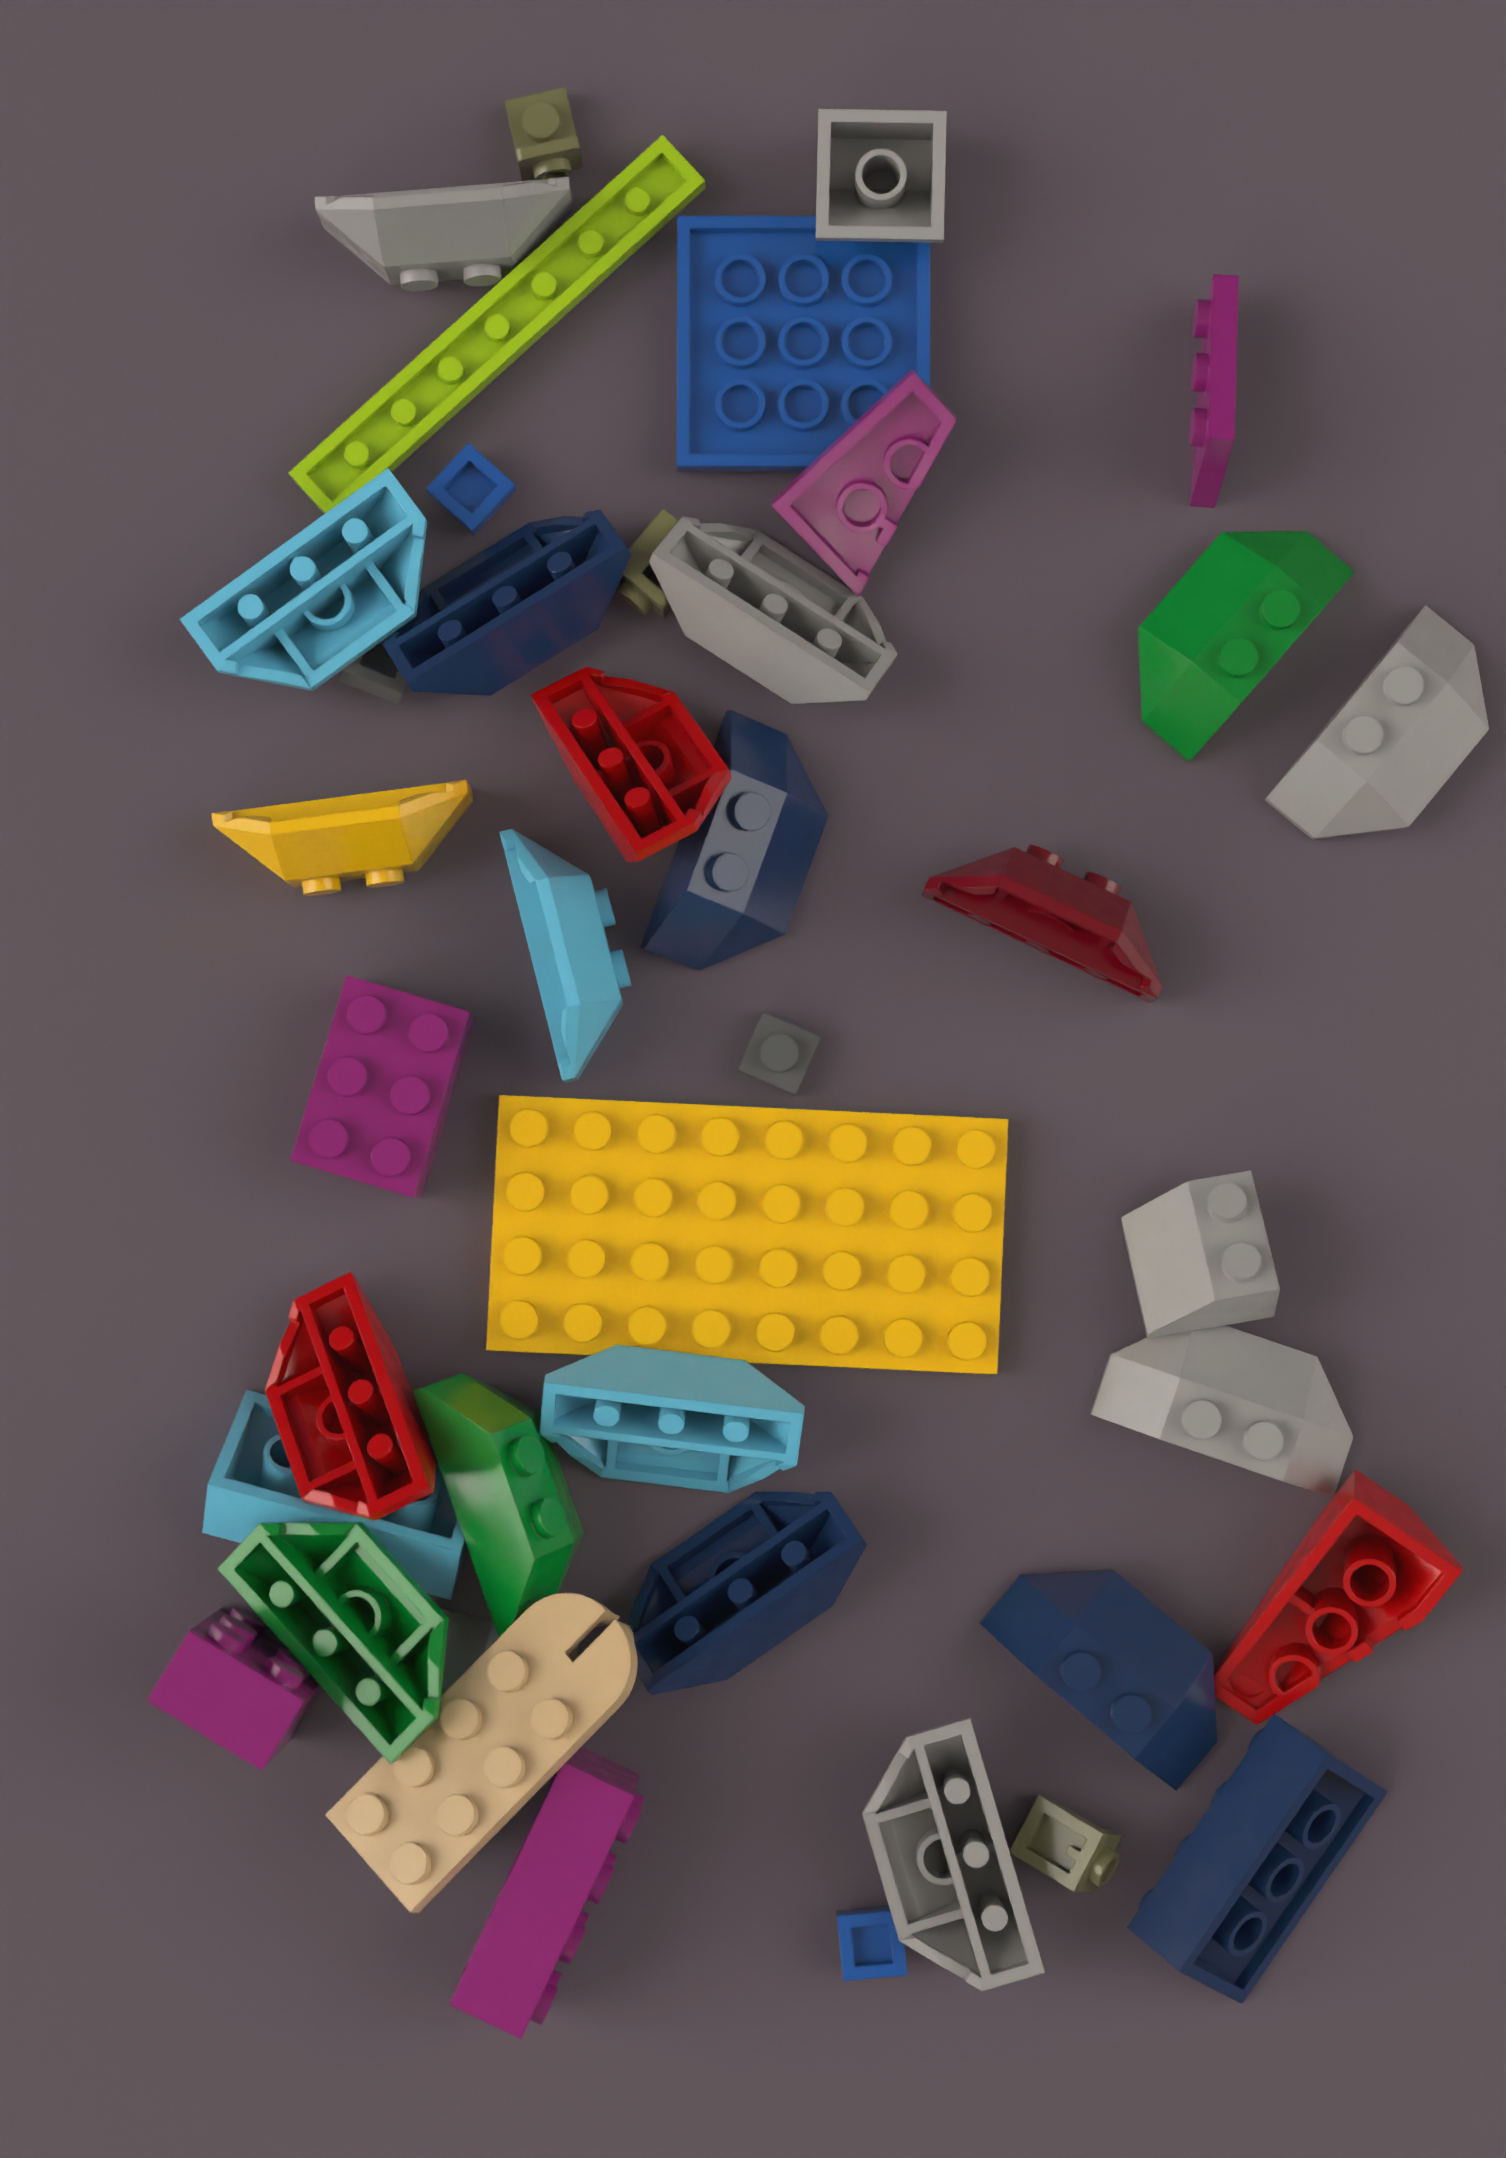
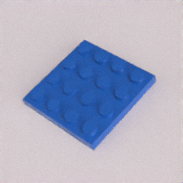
[677,216,930,472]

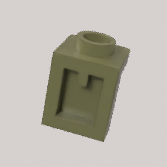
[504,87,583,181]
[616,508,678,618]
[1009,1795,1122,1893]

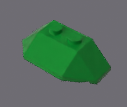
[1137,531,1355,763]
[413,1373,584,1637]
[217,1522,449,1764]

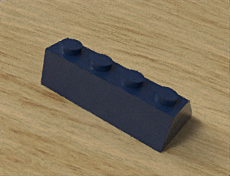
[1127,1714,1387,2004]

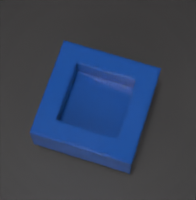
[426,443,517,536]
[836,1906,907,1981]

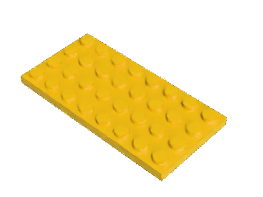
[486,1095,1009,1375]

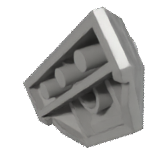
[315,177,573,292]
[649,516,898,704]
[1264,605,1489,840]
[1090,1325,1353,1497]
[862,1717,1045,1991]

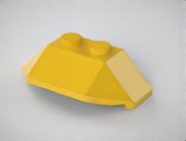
[212,780,473,896]

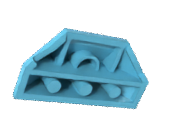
[180,468,427,691]
[499,829,632,1083]
[540,1345,805,1493]

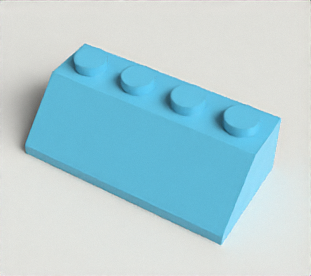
[202,1390,468,1600]

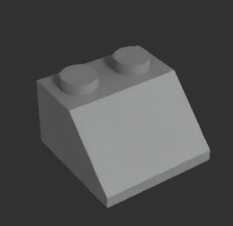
[816,109,947,243]
[1121,1170,1280,1339]

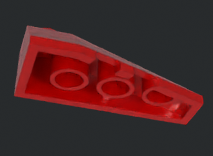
[1214,1469,1463,1725]

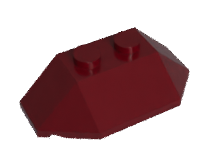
[921,844,1162,1003]

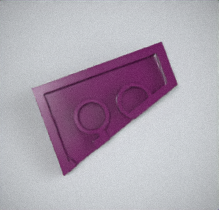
[1189,274,1239,508]
[772,369,957,597]

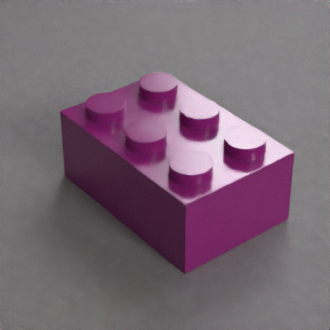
[290,975,476,1198]
[147,1607,322,1771]

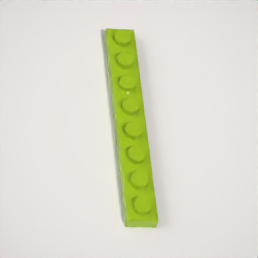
[288,135,706,514]

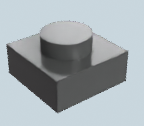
[339,631,407,705]
[738,1012,821,1096]

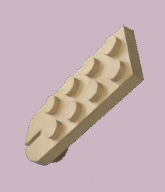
[325,1593,638,1913]

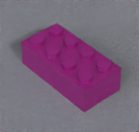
[449,1747,645,2039]

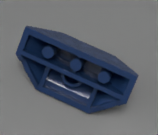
[383,509,631,696]
[640,710,829,970]
[628,1492,867,1695]
[979,1569,1217,1791]

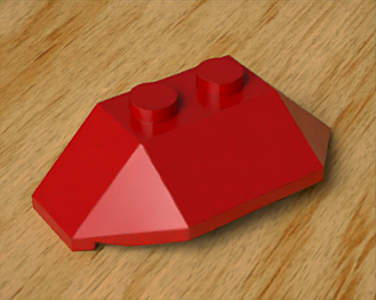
[531,666,732,862]
[265,1272,437,1521]

